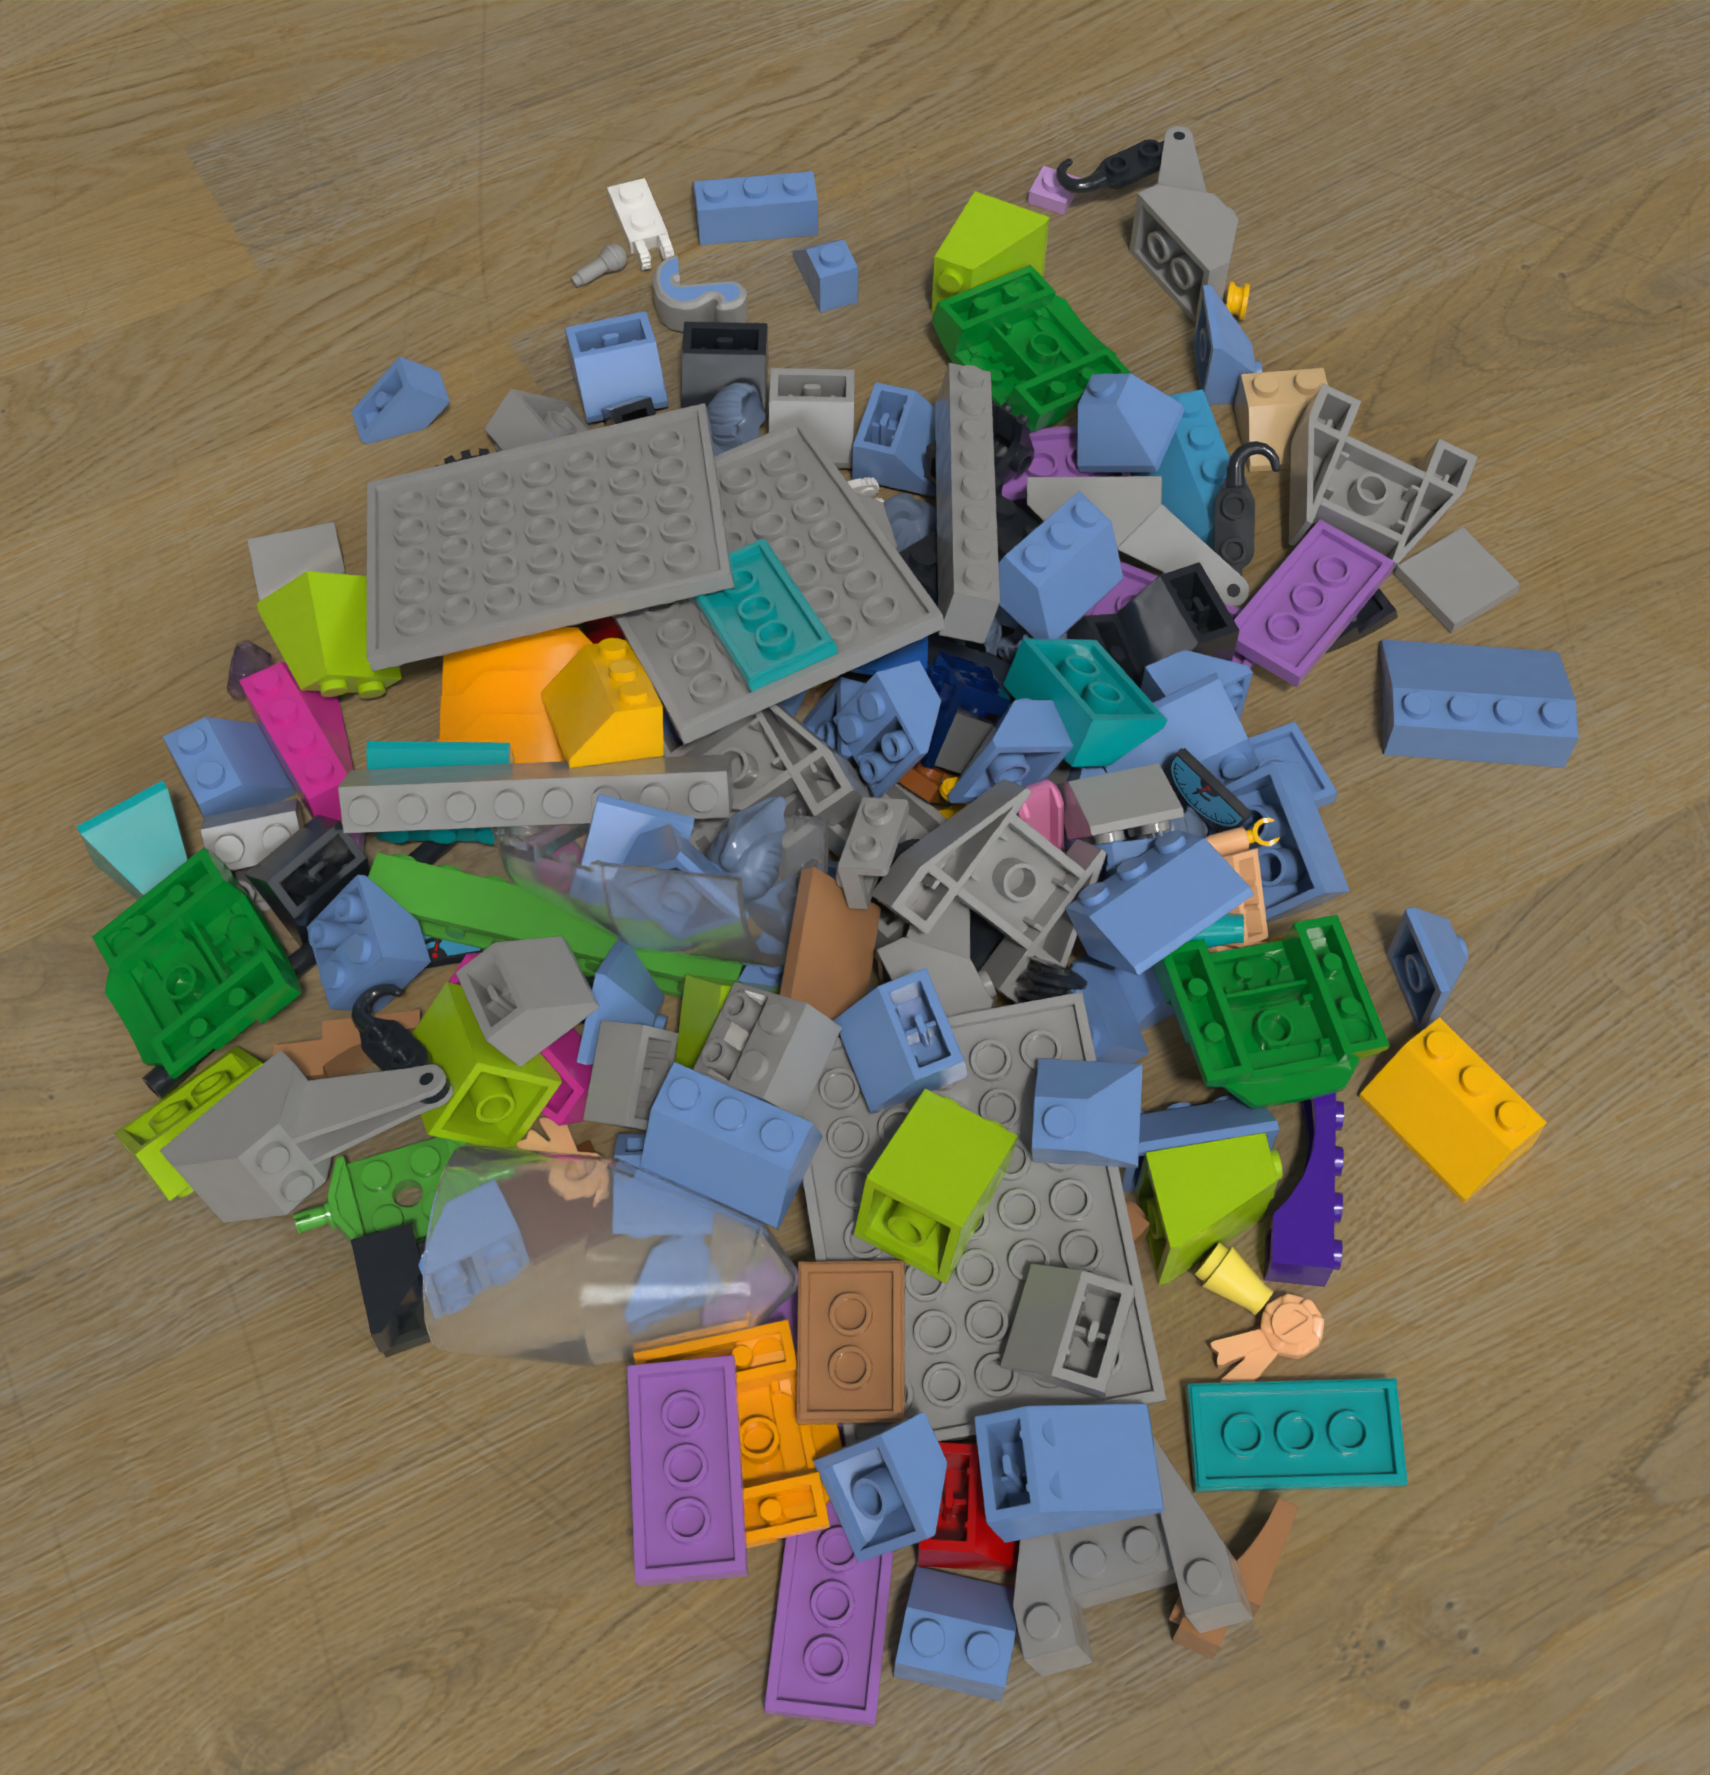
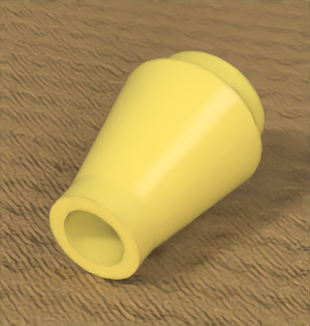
[1194,1242,1274,1315]

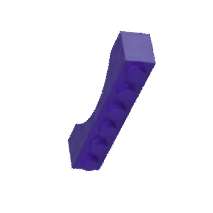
[1264,1093,1344,1287]

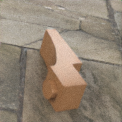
[272,1009,422,1081]
[1169,1498,1298,1660]

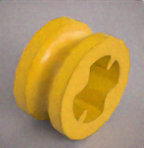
[1225,281,1250,320]

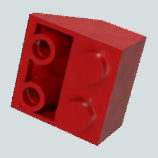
[918,1442,1020,1573]

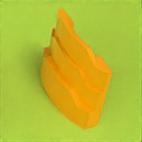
[437,627,593,763]
[633,1320,842,1548]

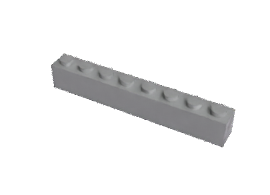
[935,363,1000,644]
[338,754,734,833]

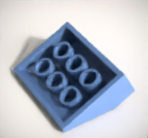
[1380,639,1579,768]

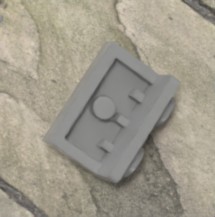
[836,797,910,910]

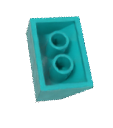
[1003,638,1167,768]
[366,741,519,844]

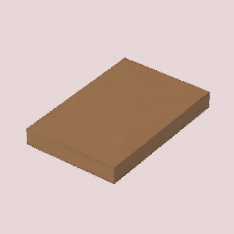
[780,866,881,1037]
[797,1261,906,1425]

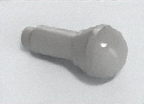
[570,243,627,288]

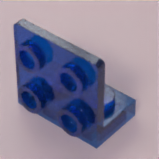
[920,651,1011,769]

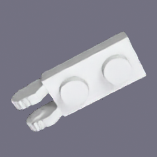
[607,178,674,271]

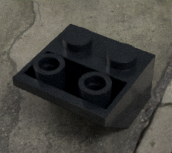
[682,321,769,414]
[1116,562,1240,672]
[245,814,370,946]

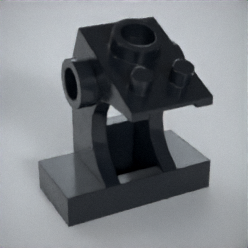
[924,400,1035,495]

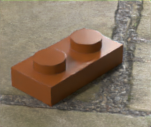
[898,759,960,803]

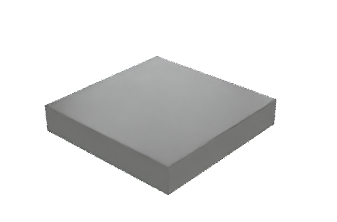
[1394,527,1521,633]

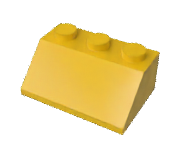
[541,638,664,769]
[1358,1017,1547,1204]

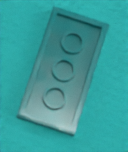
[692,538,838,692]
[1185,1378,1408,1493]

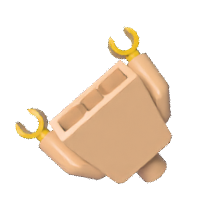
[1205,818,1287,953]

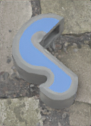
[653,255,748,332]

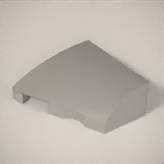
[247,522,346,601]

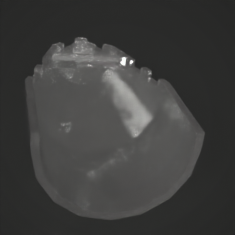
[492,809,829,968]
[423,1144,798,1367]

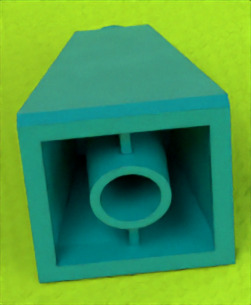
[76,780,189,900]

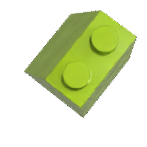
[931,191,1050,315]
[257,571,402,699]
[411,982,562,1151]
[854,1089,1018,1284]
[1135,1133,1283,1285]

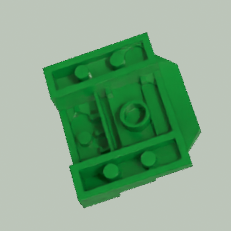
[932,265,1133,432]
[92,847,301,1079]
[1153,915,1390,1109]

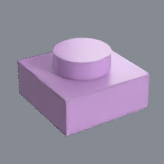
[1028,166,1080,215]

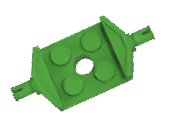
[293,1137,518,1246]

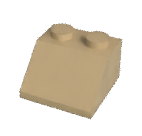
[1234,368,1328,472]

